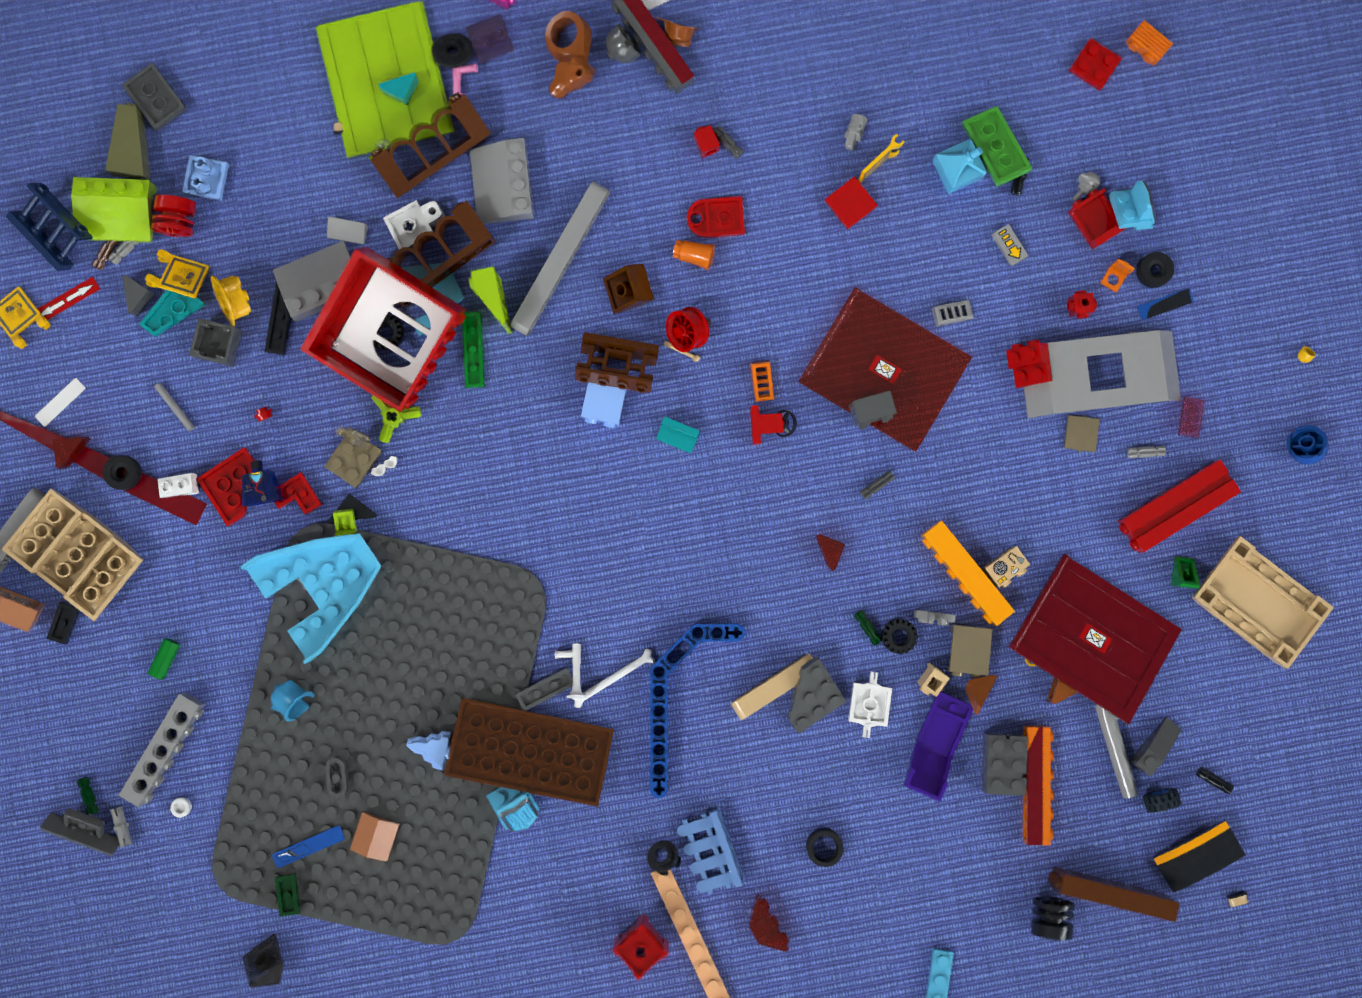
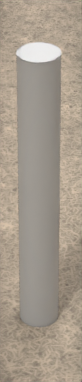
[154,383,195,432]

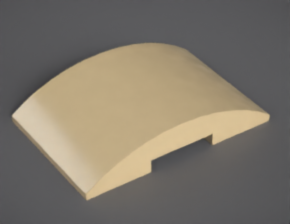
[1,489,144,621]

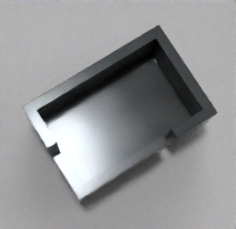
[982,733,1027,796]

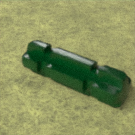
[854,610,882,645]
[77,777,99,815]

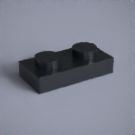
[46,602,80,645]

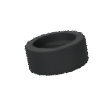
[806,828,844,867]

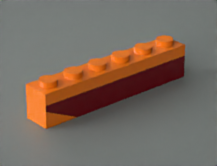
[1023,725,1054,846]

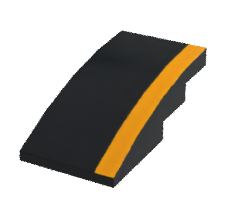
[1154,820,1246,893]

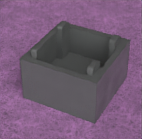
[189,318,242,367]
[849,391,897,430]

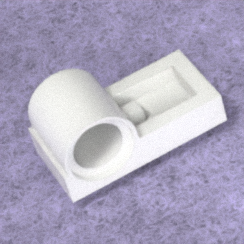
[158,473,199,498]

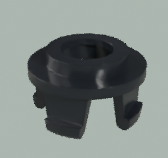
[647,840,681,876]

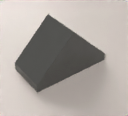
[122,275,154,316]

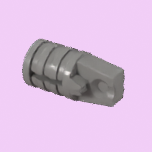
[844,114,868,151]

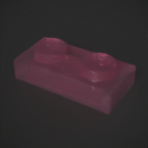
[1178,397,1205,438]

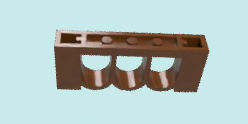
[368,92,491,199]
[386,200,496,308]

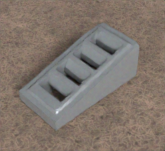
[932,300,973,327]

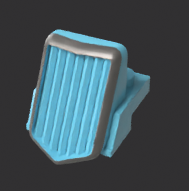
[1109,180,1157,230]
[486,787,540,832]

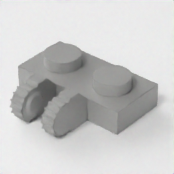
[913,610,955,626]

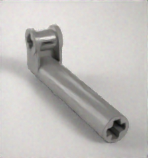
[1094,704,1138,798]

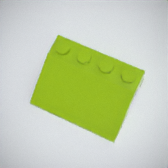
[71,177,157,243]

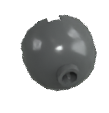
[606,24,642,64]

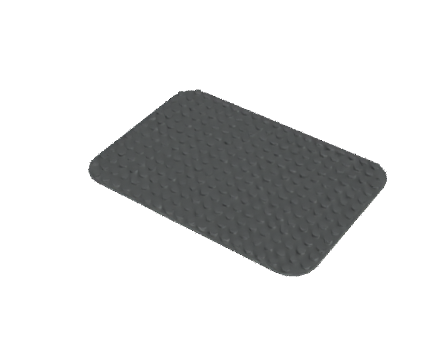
[212,523,546,945]

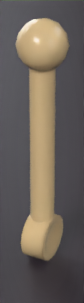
[663,341,700,362]

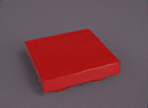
[824,176,878,230]

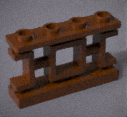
[575,332,659,393]

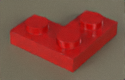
[268,472,323,515]

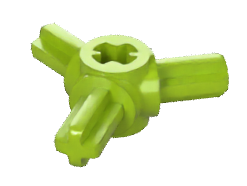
[371,395,422,443]

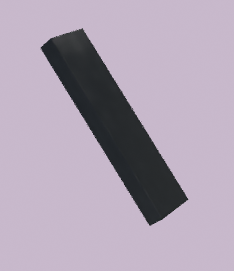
[265,281,291,356]

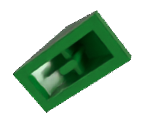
[1171,556,1200,589]

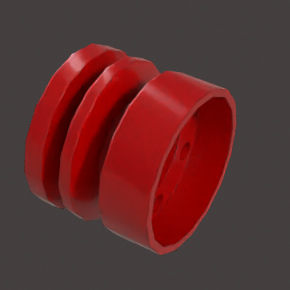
[151,195,196,237]

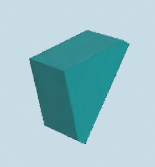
[378,72,419,105]

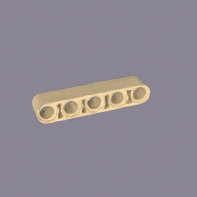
[730,653,813,720]

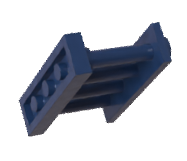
[6,183,93,271]

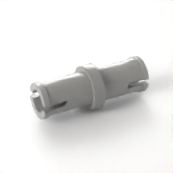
[110,806,133,848]

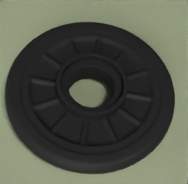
[432,33,473,68]

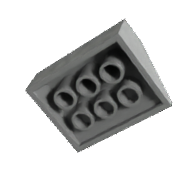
[470,138,534,224]
[273,241,365,322]

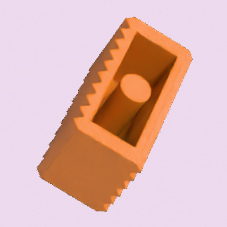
[1125,20,1174,66]

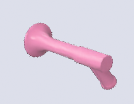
[449,64,478,108]

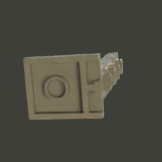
[324,426,383,488]

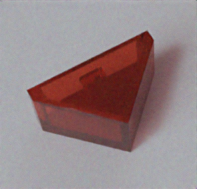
[53,437,91,469]
[815,534,845,571]

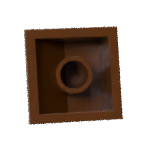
[603,264,654,314]

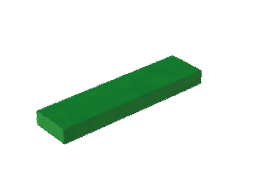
[462,311,485,389]

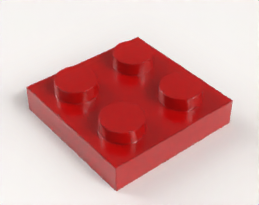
[1069,38,1122,91]

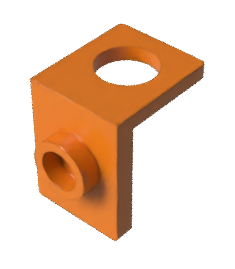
[1100,259,1135,293]

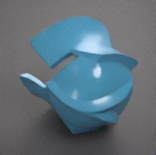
[270,680,315,722]

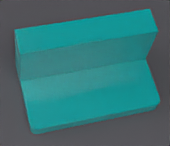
[656,416,700,453]

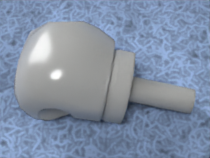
[1072,172,1101,202]

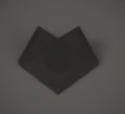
[243,934,284,988]

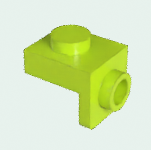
[333,509,357,537]

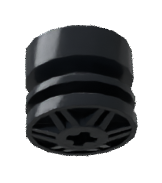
[1031,896,1075,941]

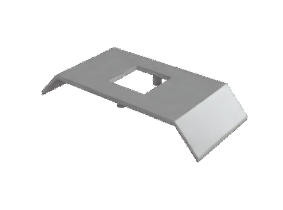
[1023,330,1181,419]

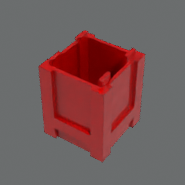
[612,913,669,981]

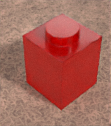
[693,125,720,159]

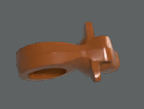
[545,11,596,99]

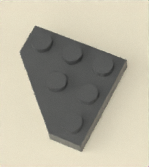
[787,656,846,734]

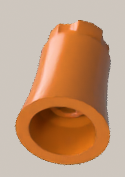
[673,240,715,271]

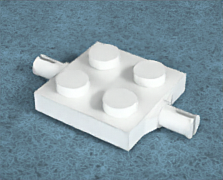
[848,671,892,738]

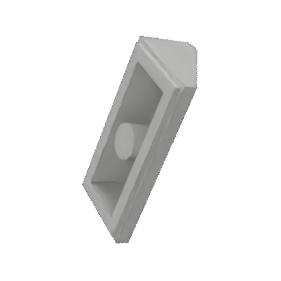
[327,217,368,245]

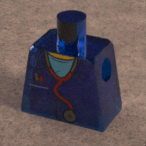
[242,460,284,507]

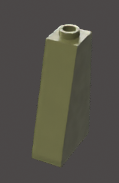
[105,102,150,180]

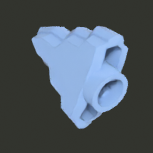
[407,731,452,770]

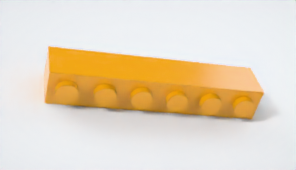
[921,521,1015,626]

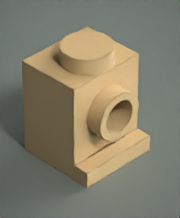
[917,663,950,697]

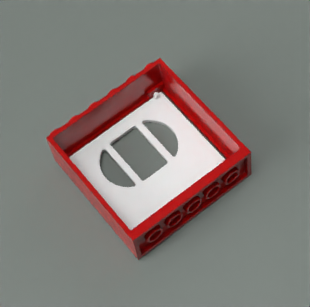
[300,247,466,412]

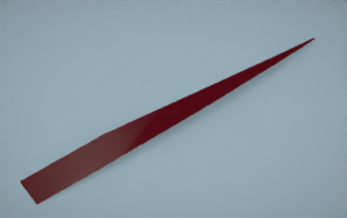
[0,411,207,525]

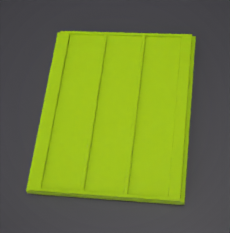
[316,1,455,158]

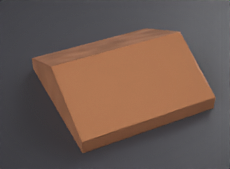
[350,812,400,862]

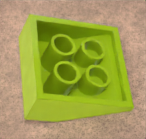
[469,267,512,334]

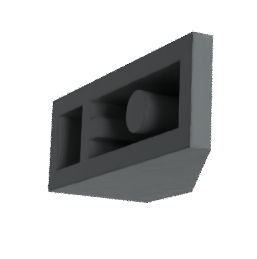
[1129,717,1181,776]

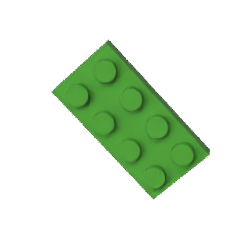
[962,106,1032,187]

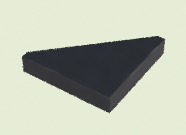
[327,494,378,523]

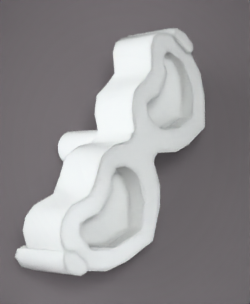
[371,456,398,476]

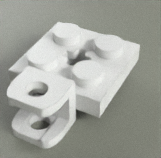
[383,200,445,249]

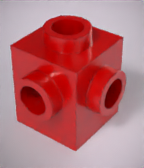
[1067,290,1097,319]

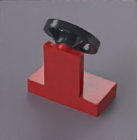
[750,405,797,446]

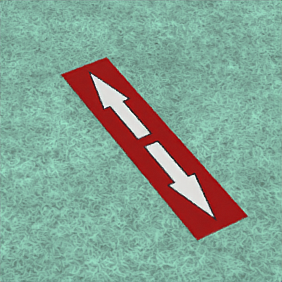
[35,276,100,322]

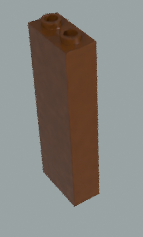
[1049,866,1180,922]

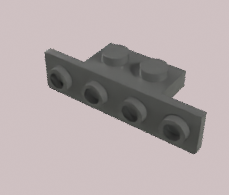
[40,808,120,856]

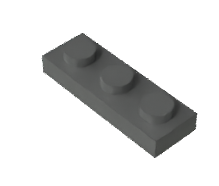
[515,667,573,711]

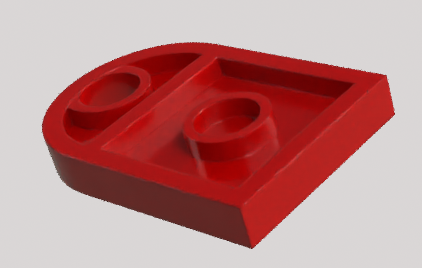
[687,196,745,238]

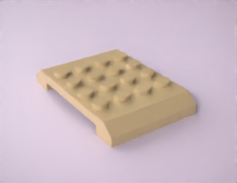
[1192,536,1334,669]

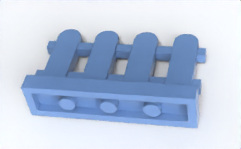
[677,807,745,895]

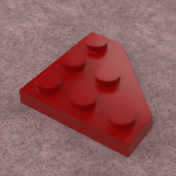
[196,447,256,527]

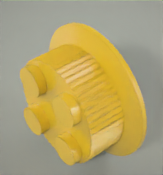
[211,275,251,327]

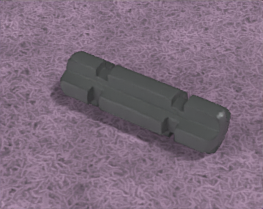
[713,126,743,159]
[860,471,895,500]

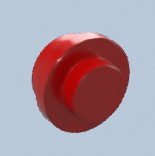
[254,406,273,422]

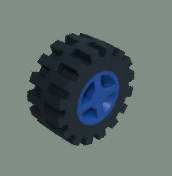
[1142,788,1182,813]

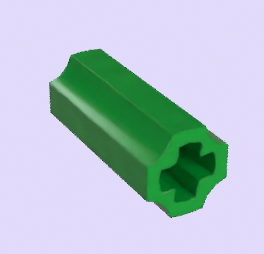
[147,638,181,680]

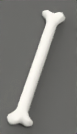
[572,649,655,708]

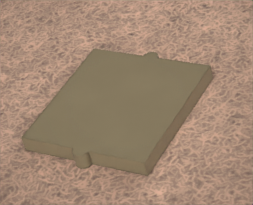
[1064,415,1100,452]

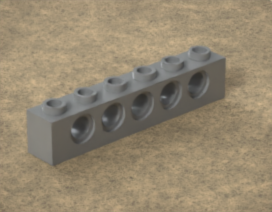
[119,692,205,807]

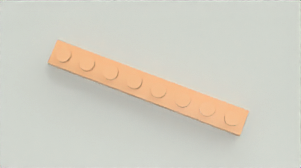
[651,869,730,998]

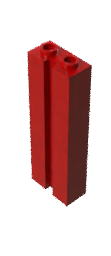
[1117,459,1241,553]

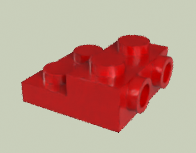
[1006,340,1052,388]

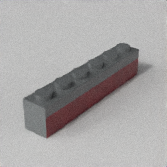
[611,0,695,95]

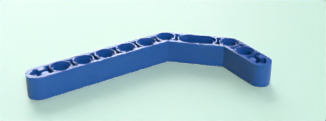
[650,623,745,798]

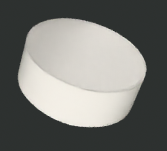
[170,797,192,818]

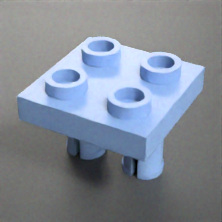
[182,156,229,201]

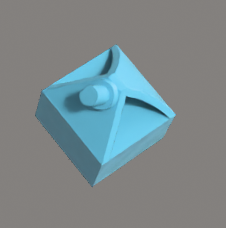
[932,139,987,194]

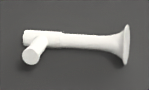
[555,643,586,699]

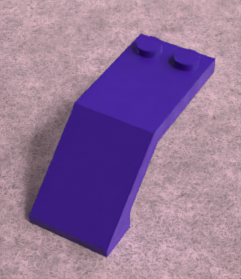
[904,691,973,802]

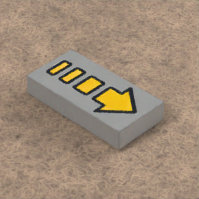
[991,224,1028,267]

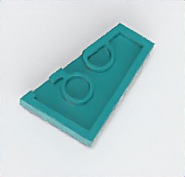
[139,290,207,337]

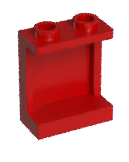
[1068,188,1126,250]

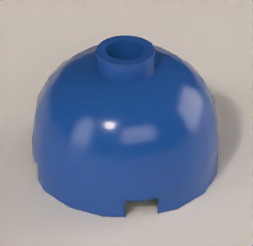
[1286,425,1329,465]

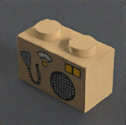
[982,546,1030,588]

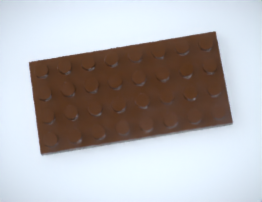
[444,698,614,807]

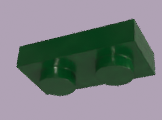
[275,873,301,917]

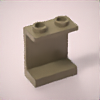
[946,624,993,678]

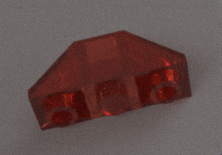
[748,894,790,952]

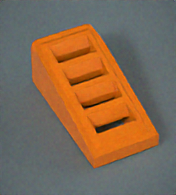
[750,361,774,402]

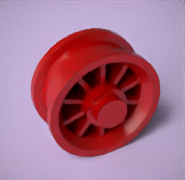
[666,306,711,352]

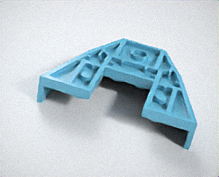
[240,534,381,664]

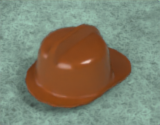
[655,17,700,47]

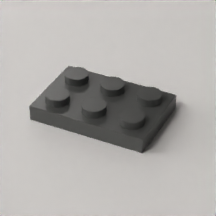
[122,63,188,132]

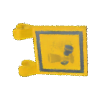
[858,134,904,184]
[145,249,210,299]
[0,286,51,349]

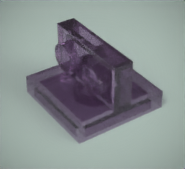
[466,14,515,64]

